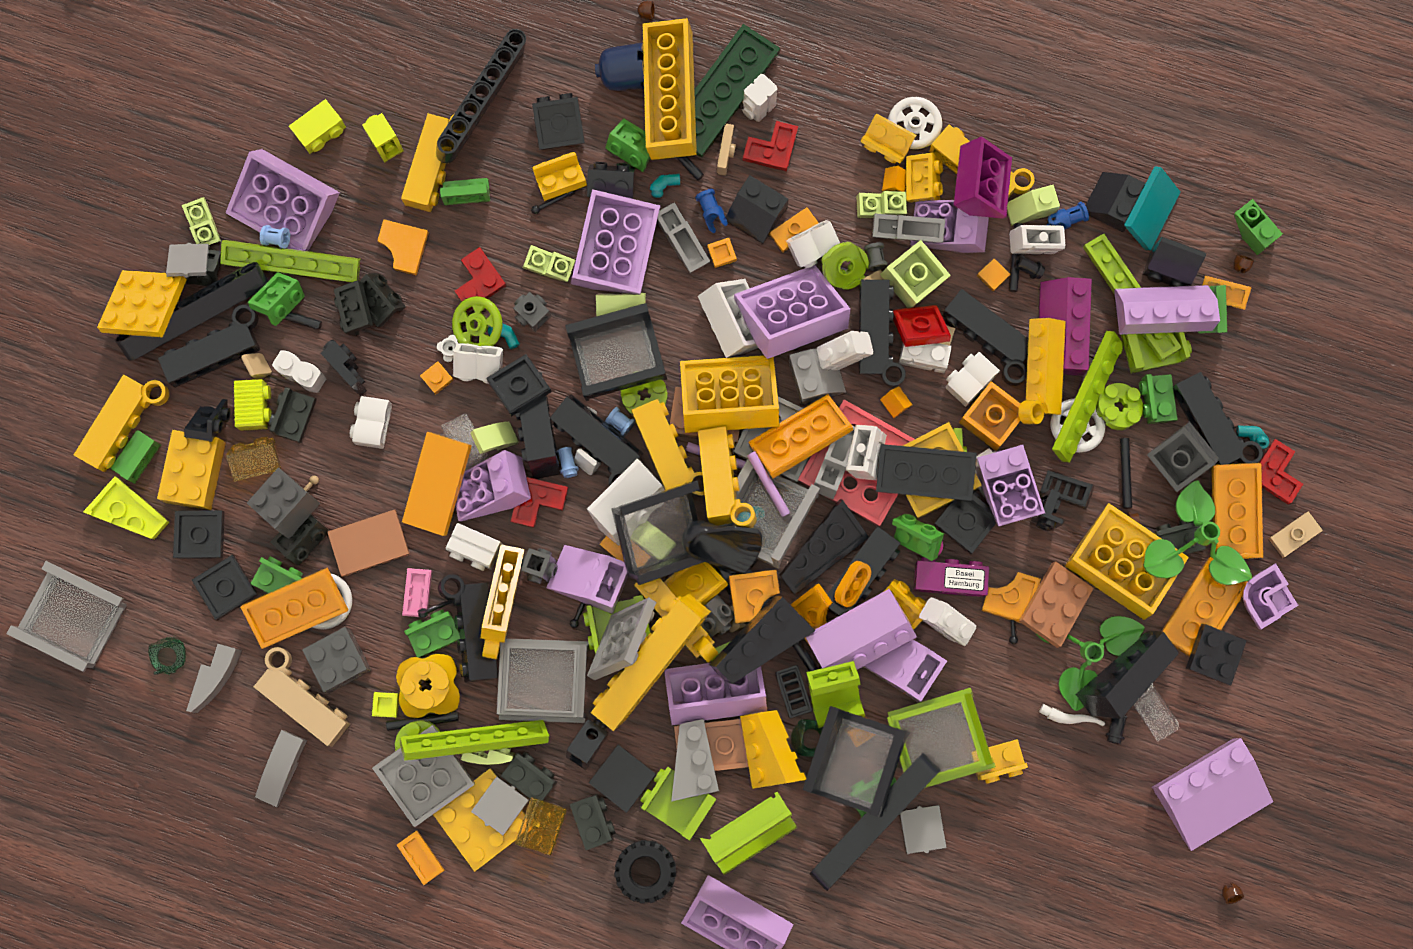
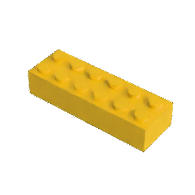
[643,18,697,160]
[591,594,711,731]

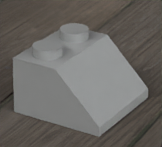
[789,349,846,405]

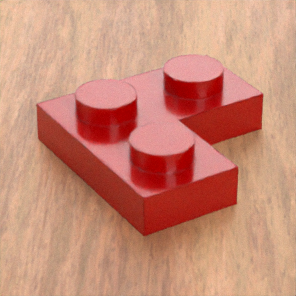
[743,121,798,172]
[455,247,506,311]
[1259,439,1303,505]
[511,477,569,528]

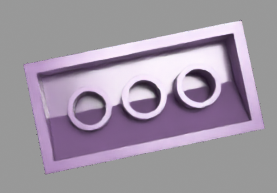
[1114,285,1220,334]
[806,589,917,669]
[664,663,767,725]
[681,875,793,949]

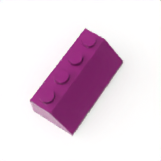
[1039,277,1092,376]

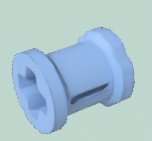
[260,225,290,249]
[605,407,636,437]

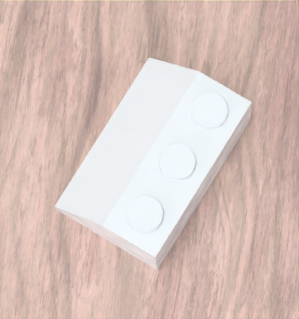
[698,279,758,358]
[587,459,665,546]

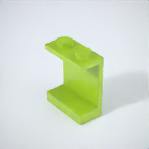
[1120,332,1192,374]
[583,595,650,654]
[806,661,865,728]
[640,767,716,841]

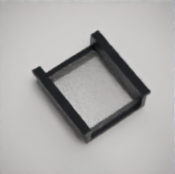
[565,303,667,401]
[611,480,703,585]
[803,706,910,817]

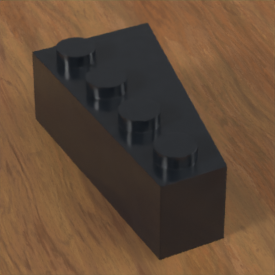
[516,372,561,479]
[709,596,815,684]
[1076,631,1179,719]

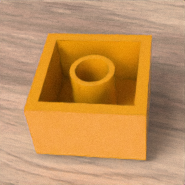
[959,381,1021,451]

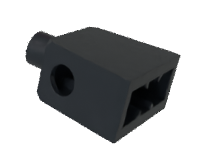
[566,717,608,770]

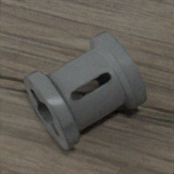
[864,242,888,271]

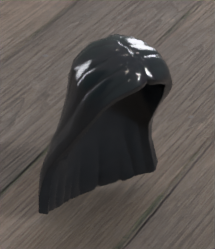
[682,520,763,574]

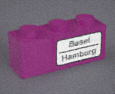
[913,557,989,597]

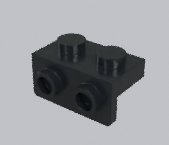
[587,162,635,199]

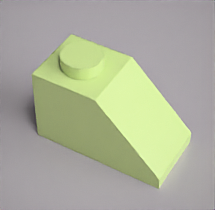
[1007,185,1060,226]

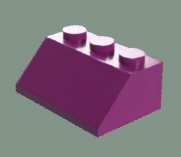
[954,136,1012,218]

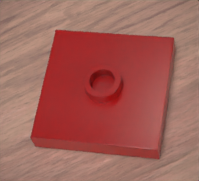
[893,305,951,347]

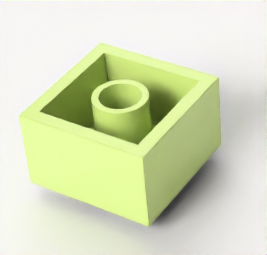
[880,240,951,308]

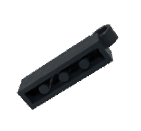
[858,279,906,386]
[942,289,1029,386]
[158,305,260,388]
[1173,372,1263,465]
[550,394,644,486]
[827,526,900,617]
[438,574,498,683]

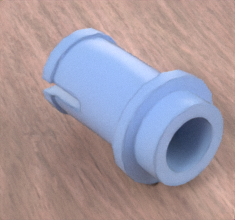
[557,447,579,478]

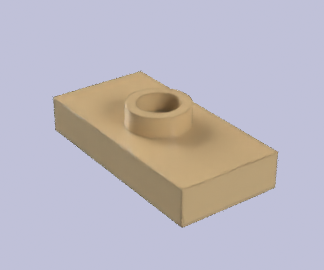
[717,124,736,176]
[1268,511,1323,558]

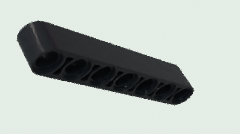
[436,29,526,163]
[115,262,269,361]
[809,753,941,891]

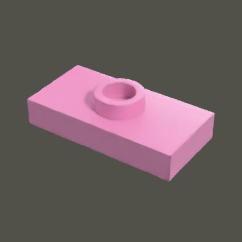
[402,568,432,618]

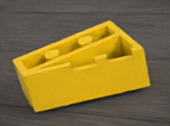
[740,710,806,789]

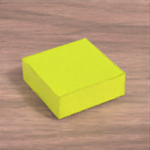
[372,692,399,718]

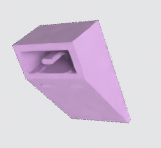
[910,200,989,253]
[976,445,1045,527]
[455,450,531,521]
[546,545,628,614]
[863,639,947,702]

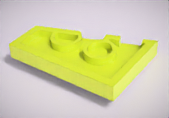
[84,477,169,540]

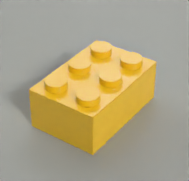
[157,430,226,511]

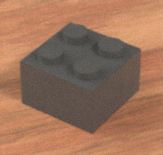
[1147,421,1219,492]
[247,467,321,539]
[302,627,372,693]

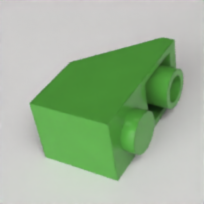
[1234,199,1283,256]

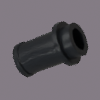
[1014,255,1045,279]
[1105,715,1128,745]

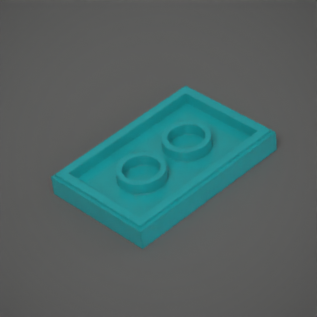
[1124,166,1181,251]

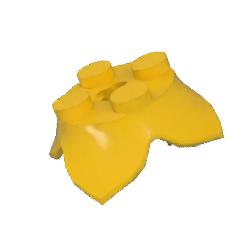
[396,654,460,718]

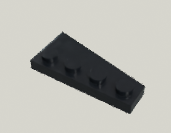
[779,499,869,595]

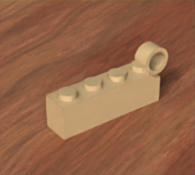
[254,647,350,747]

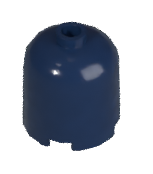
[595,43,644,91]

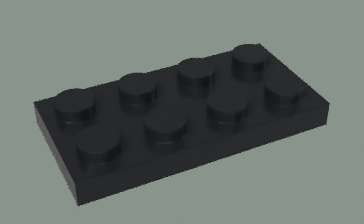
[876,444,977,501]

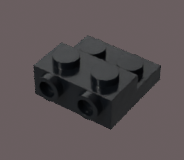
[532,93,585,150]
[320,340,367,396]
[934,490,997,554]

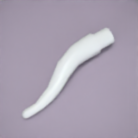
[1039,704,1105,726]

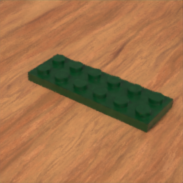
[694,24,780,158]

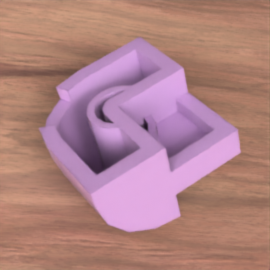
[1242,564,1298,629]

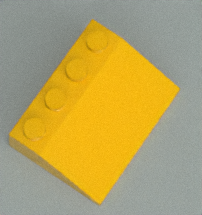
[680,355,779,433]
[1065,503,1189,620]

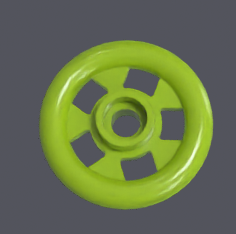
[452,296,503,346]

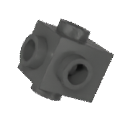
[513,292,551,332]
[521,548,558,584]
[701,594,734,637]

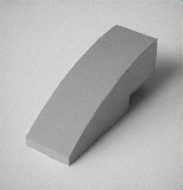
[657,202,710,273]
[872,213,945,243]
[814,426,855,499]
[186,644,242,713]
[255,730,307,807]

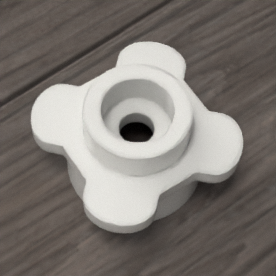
[437,335,459,362]

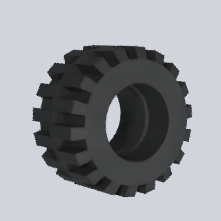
[614,840,676,904]

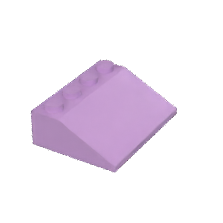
[226,149,340,251]
[571,189,660,295]
[734,265,850,359]
[1152,738,1273,851]

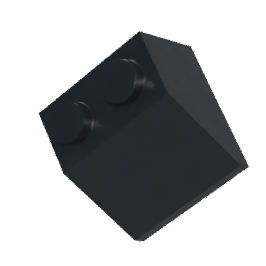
[1085,172,1146,232]
[726,175,789,244]
[1142,237,1207,287]

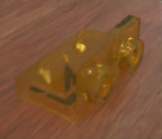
[226,437,281,482]
[515,797,567,855]

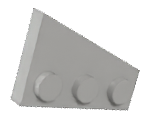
[671,719,719,801]

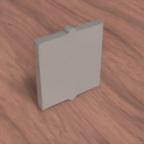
[166,243,209,278]
[471,777,529,835]
[900,805,946,854]

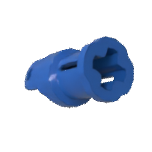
[695,189,728,233]
[1046,202,1089,230]

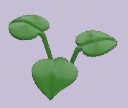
[1143,480,1252,585]
[1036,616,1145,711]

